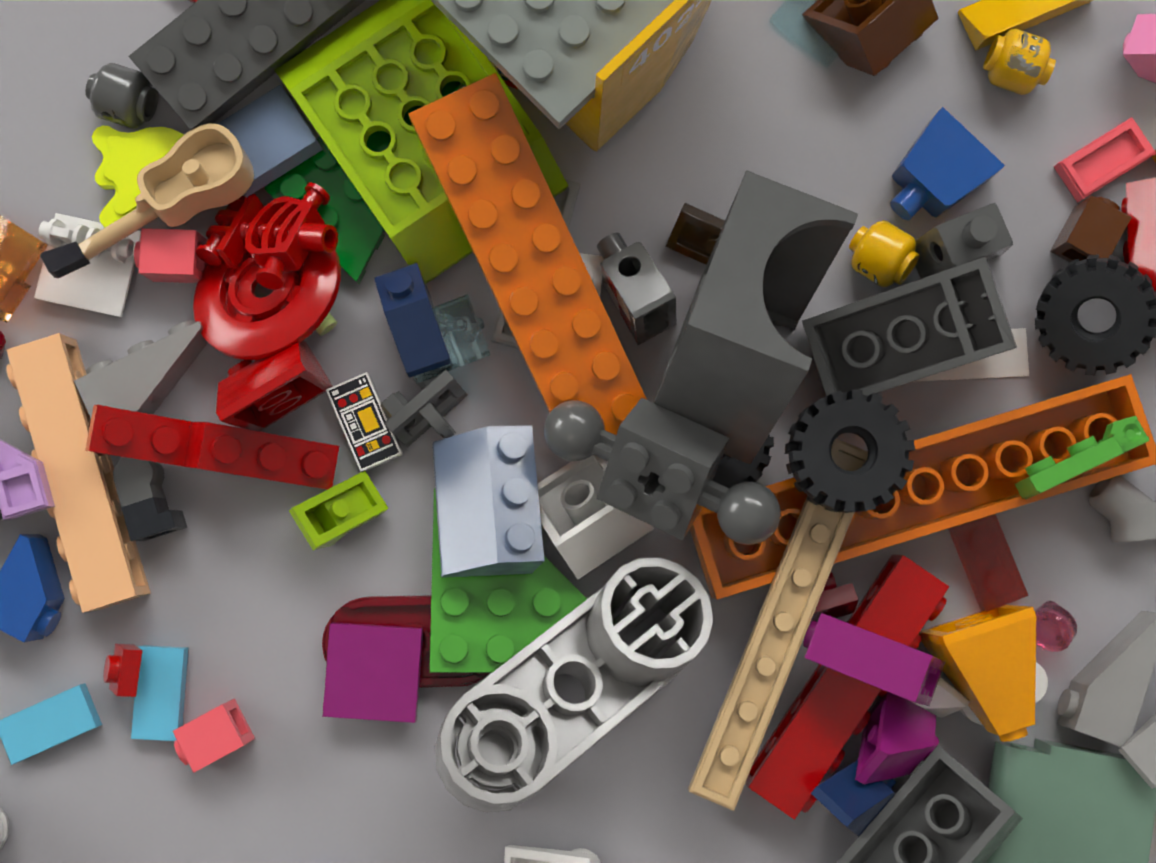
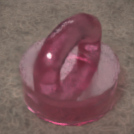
[1035,600,1077,652]

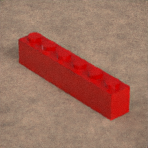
[745,554,950,820]

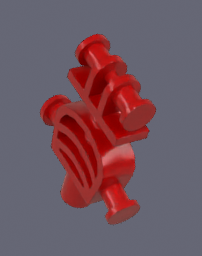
[196,182,338,290]

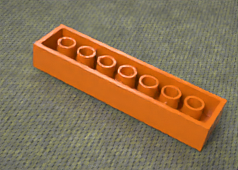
[408,73,647,435]

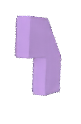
[0,439,55,520]

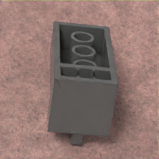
[802,257,1017,396]

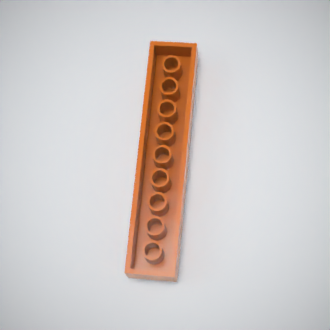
[690,374,1156,600]

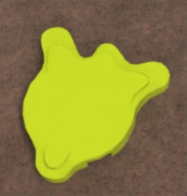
[92,125,184,228]

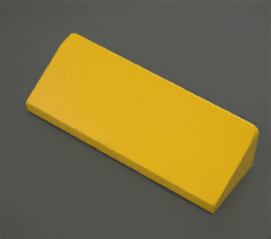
[957,0,1093,51]

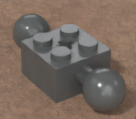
[544,398,781,545]

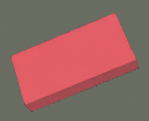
[1054,117,1156,203]

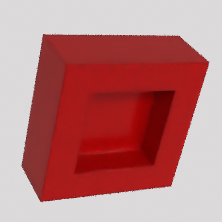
[103,643,143,697]

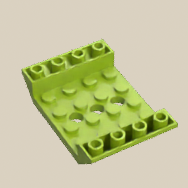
[274,0,568,284]

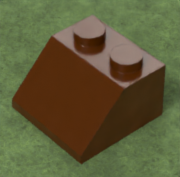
[802,0,939,76]

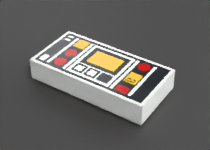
[326,372,404,472]

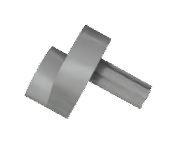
[434,557,713,813]

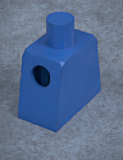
[890,107,1005,221]

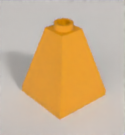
[919,604,1036,742]

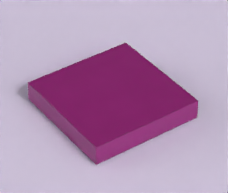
[322,622,424,723]

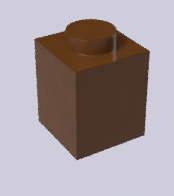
[1050,195,1132,262]

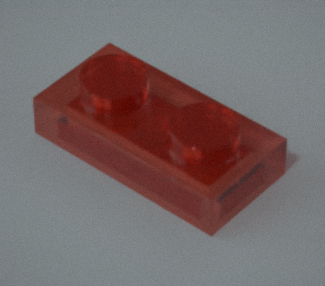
[948,514,1029,612]

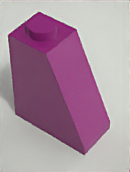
[803,613,945,706]

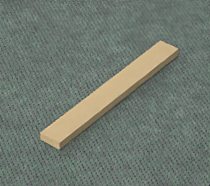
[688,438,868,811]

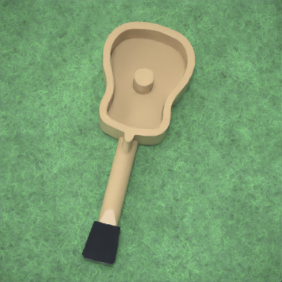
[40,123,254,278]

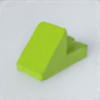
[289,471,389,551]

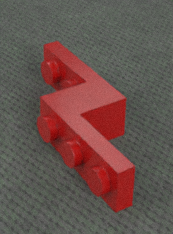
[85,405,340,490]

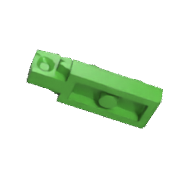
[1014,415,1150,500]

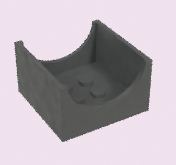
[653,170,858,464]

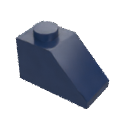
[374,263,452,378]
[811,760,897,837]

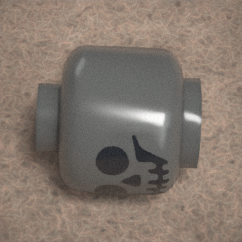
[85,63,158,128]

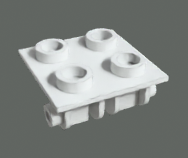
[34,213,141,318]

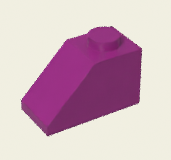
[855,692,939,784]

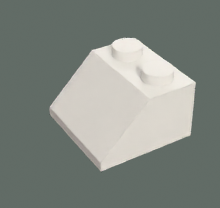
[537,455,654,579]

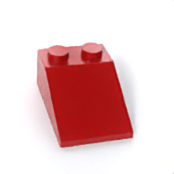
[216,340,333,431]

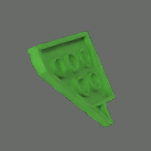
[430,488,587,673]

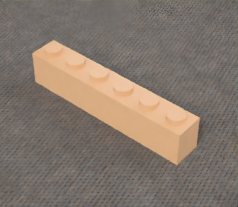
[6,333,151,613]

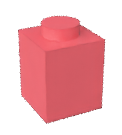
[134,228,208,283]
[173,698,255,773]

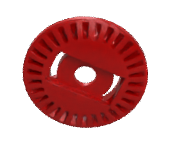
[193,249,341,360]

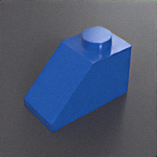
[0,534,65,643]

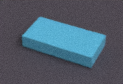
[131,645,189,741]
[0,683,102,765]

